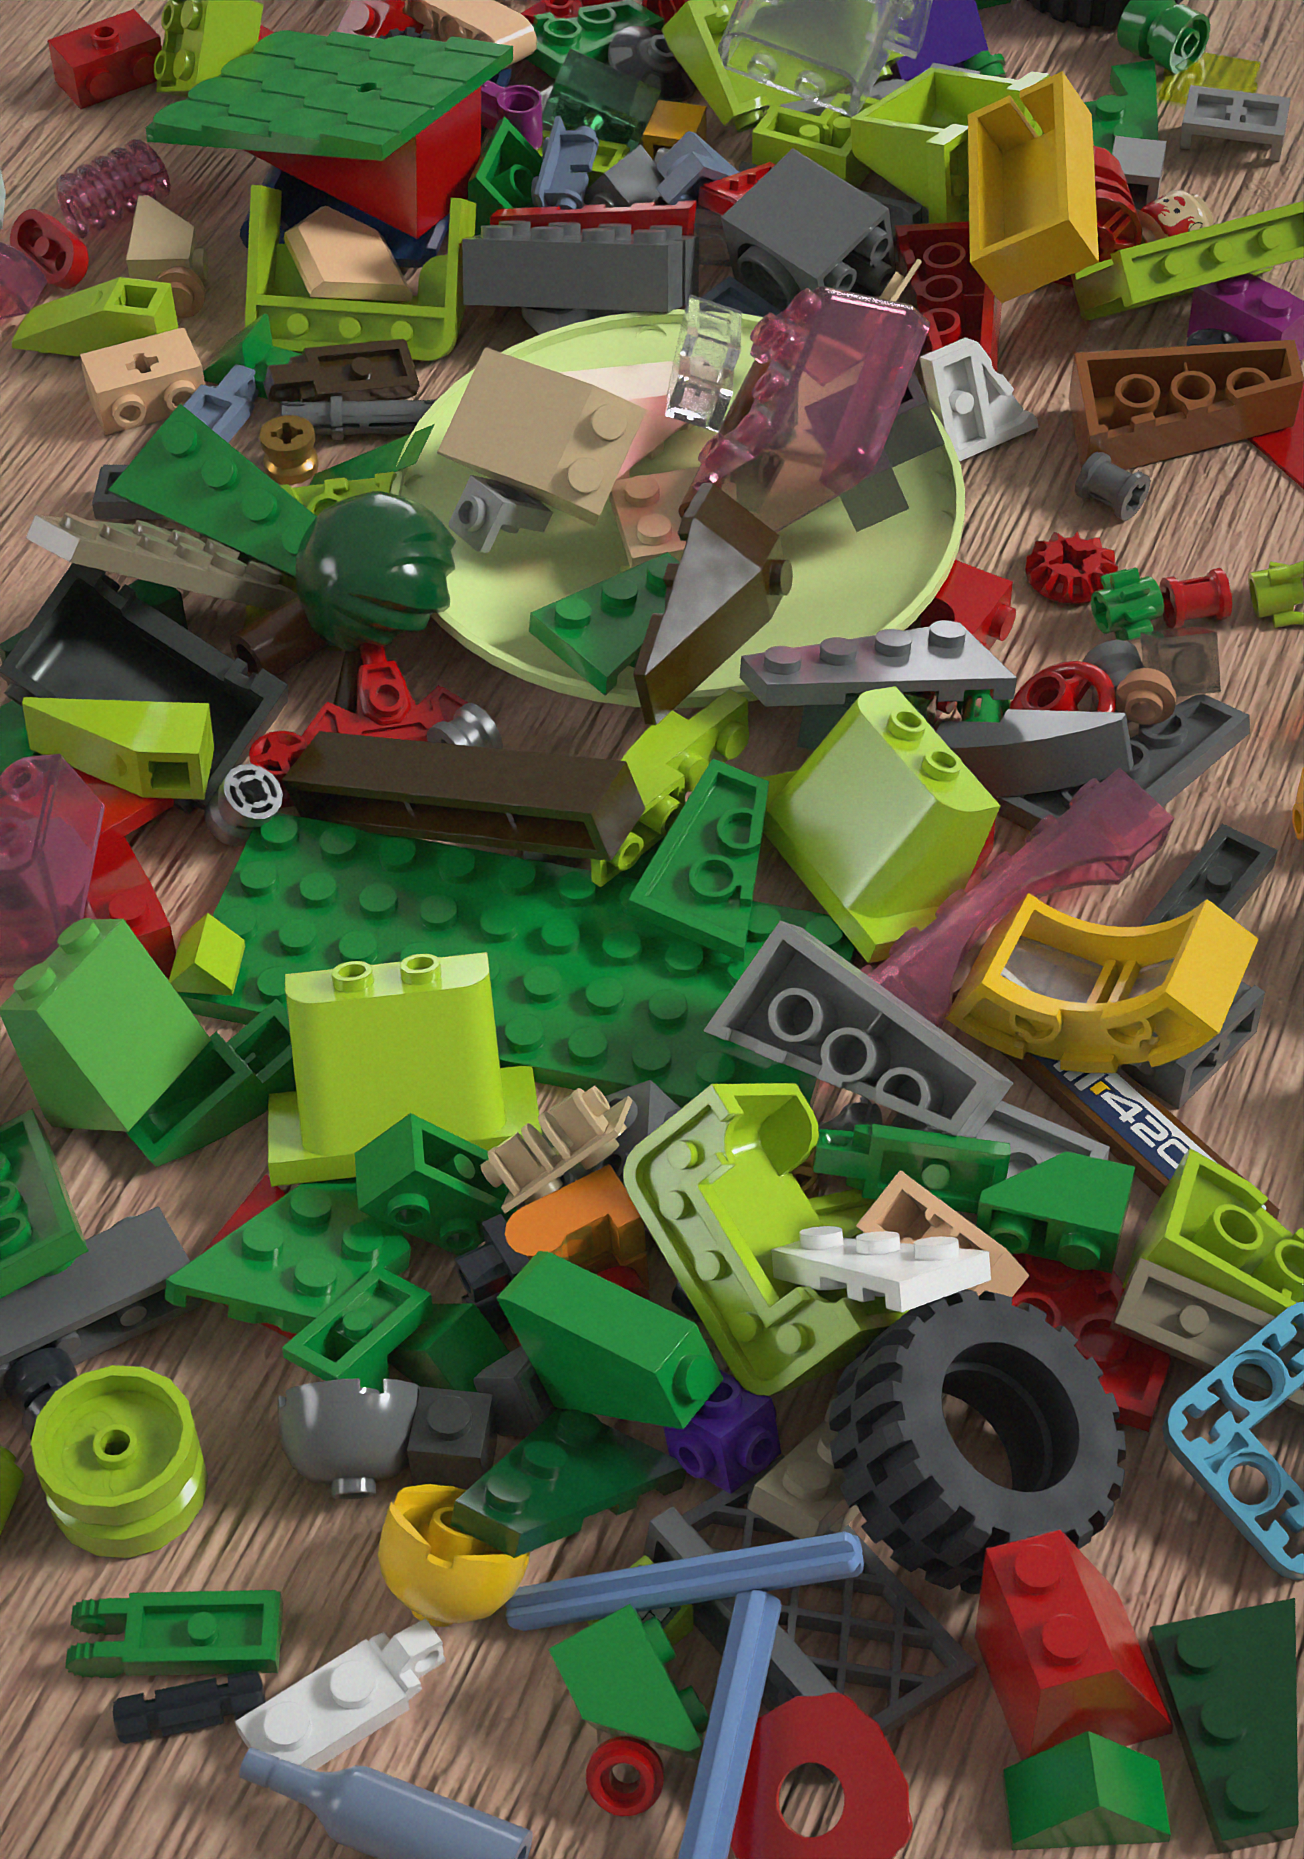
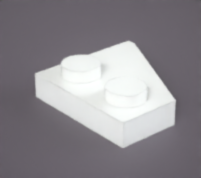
[919,338,1039,462]

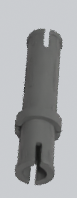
[281,396,436,440]

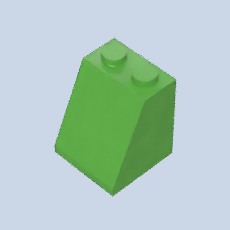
[0,918,211,1132]

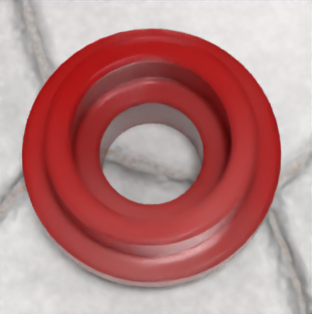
[586,1736,665,1816]

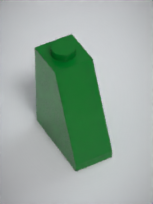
[497,1251,724,1429]

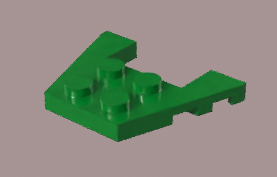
[1084,59,1159,154]

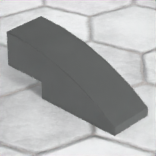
[936,709,1134,798]

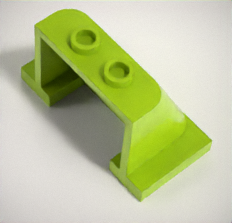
[850,67,1050,224]
[760,686,1000,963]
[268,952,542,1187]

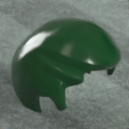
[296,491,456,652]

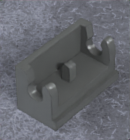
[1120,981,1265,1110]

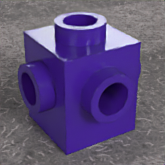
[663,1369,782,1494]

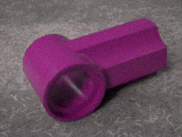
[481,80,543,150]

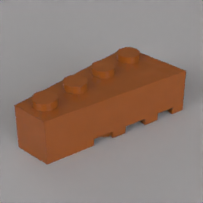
[1068,340,1304,470]

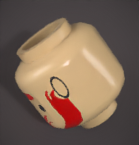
[1137,190,1214,244]

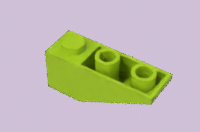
[11,277,179,357]
[22,697,214,800]

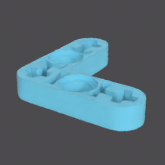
[1162,1302,1304,1580]

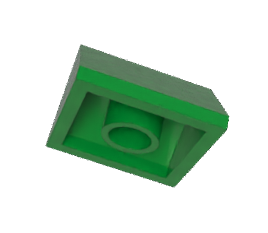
[468,117,543,236]

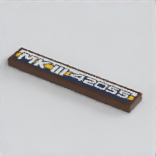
[952,966,1280,1220]

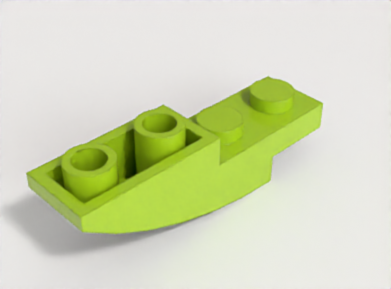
[591,688,749,887]

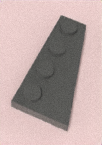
[998,693,1250,864]

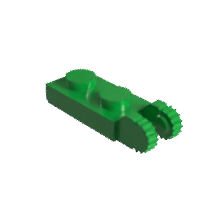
[65,1590,283,1678]

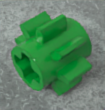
[1091,567,1164,641]

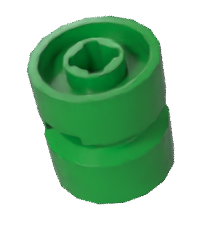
[1117,0,1211,75]

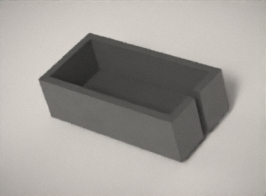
[462,221,699,312]

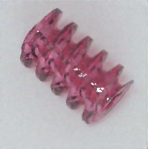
[56,139,171,239]

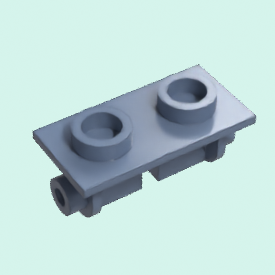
[531,116,599,210]

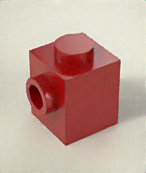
[336,0,425,38]

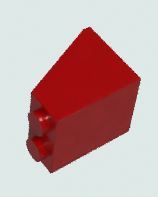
[974,1529,1174,1761]

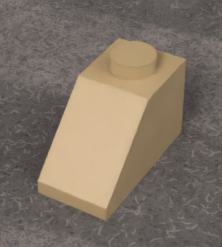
[126,196,208,281]

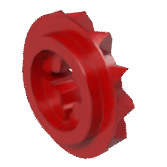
[1025,531,1118,604]

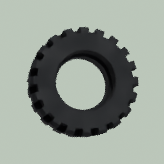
[829,1289,1126,1594]

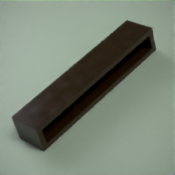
[282,731,645,861]

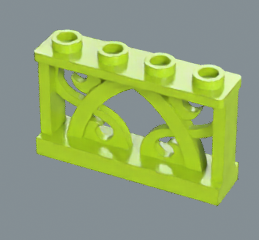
[1071,201,1304,321]

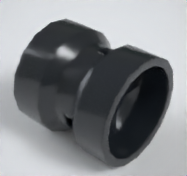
[3,1347,78,1441]

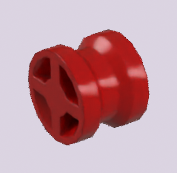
[249,730,308,808]

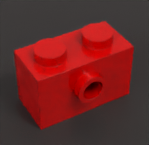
[47,9,162,109]

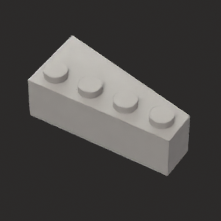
[703,921,1013,1138]

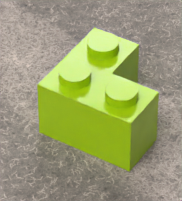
[752,89,879,189]

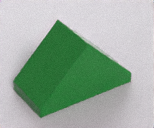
[387,1303,510,1392]
[1002,1731,1171,1851]

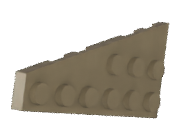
[26,513,298,611]

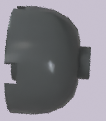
[278,1379,420,1499]

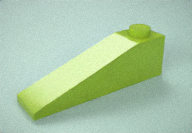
[1122,1148,1304,1327]

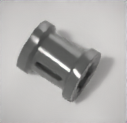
[1075,452,1151,521]

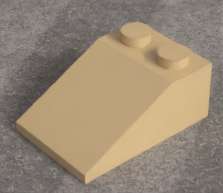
[437,347,648,526]

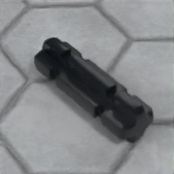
[113,1670,266,1744]

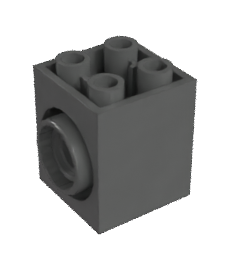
[721,148,897,336]

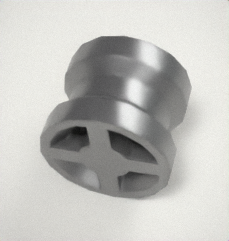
[427,703,503,749]

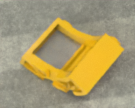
[945,893,1258,1073]

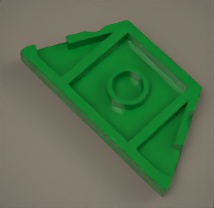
[165,1177,411,1334]

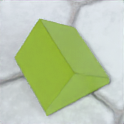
[169,913,245,996]

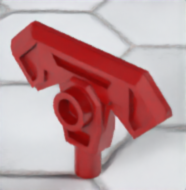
[302,643,468,745]

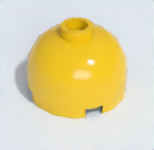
[378,1484,530,1627]

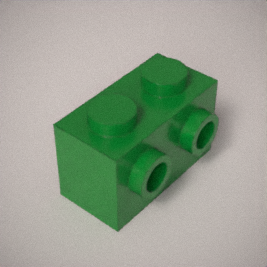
[355,1113,517,1256]

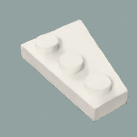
[772,1226,991,1312]

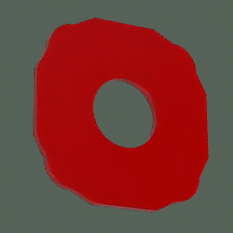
[730,1692,913,1859]

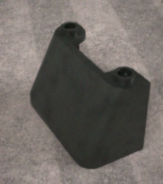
[0,563,288,814]

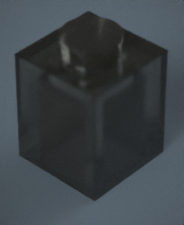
[1140,626,1221,697]

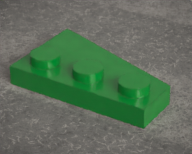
[628,758,769,962]

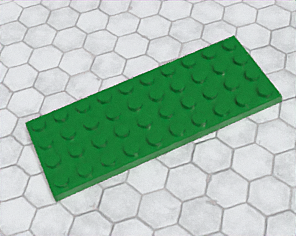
[177,812,857,1109]

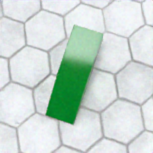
[125,999,296,1167]

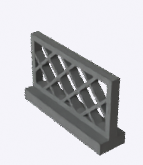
[643,1455,978,1783]

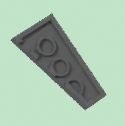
[739,621,1017,706]

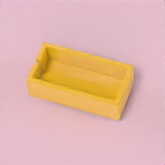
[968,71,1099,304]

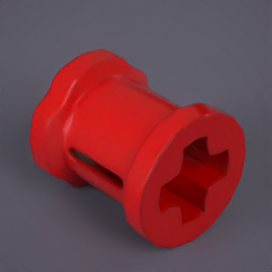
[1159,568,1232,629]

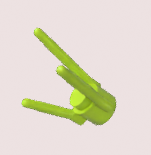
[1248,560,1304,628]

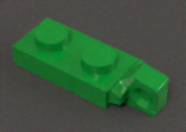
[813,1124,1011,1214]

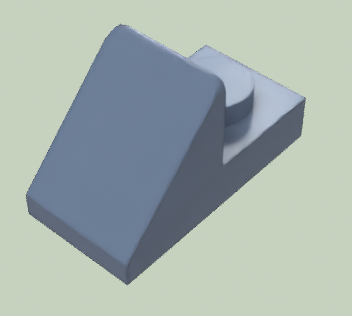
[656,131,739,217]

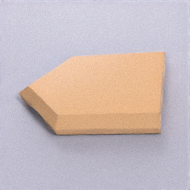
[284,206,413,302]

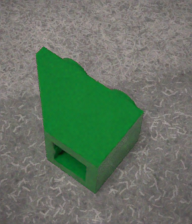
[976,1151,1135,1274]
[548,1604,709,1761]

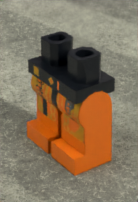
[454,1164,650,1334]

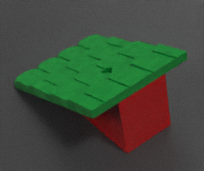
[145,30,513,239]

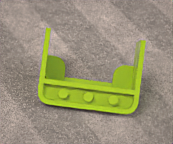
[245,185,476,361]

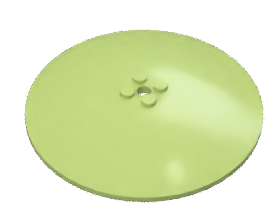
[390,309,965,709]

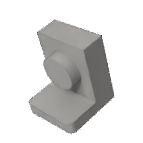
[449,475,553,553]

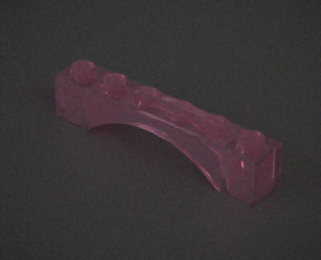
[860,767,1175,1029]

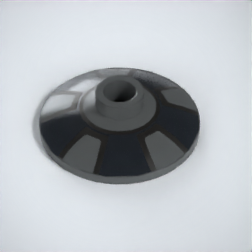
[608,26,697,102]

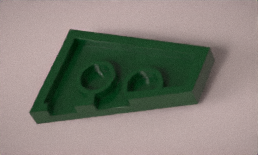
[450,1408,687,1558]
[1147,1598,1299,1854]

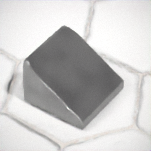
[474,1346,558,1436]

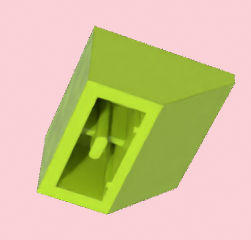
[154,0,264,98]

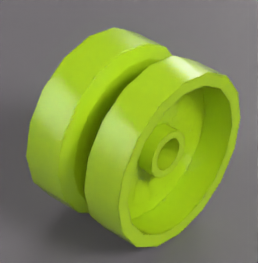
[30,1365,209,1558]

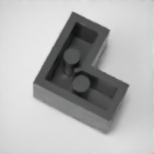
[804,362,945,532]

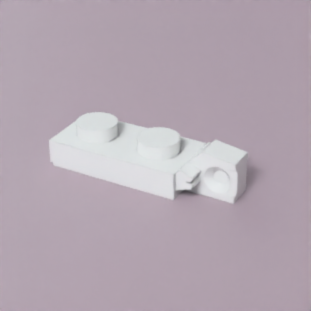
[235,1618,445,1770]

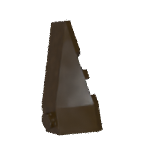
[633,483,793,725]

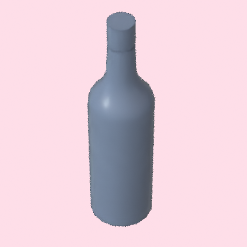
[239,1747,533,1859]

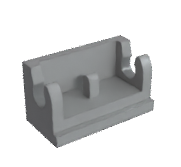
[1180,85,1291,162]

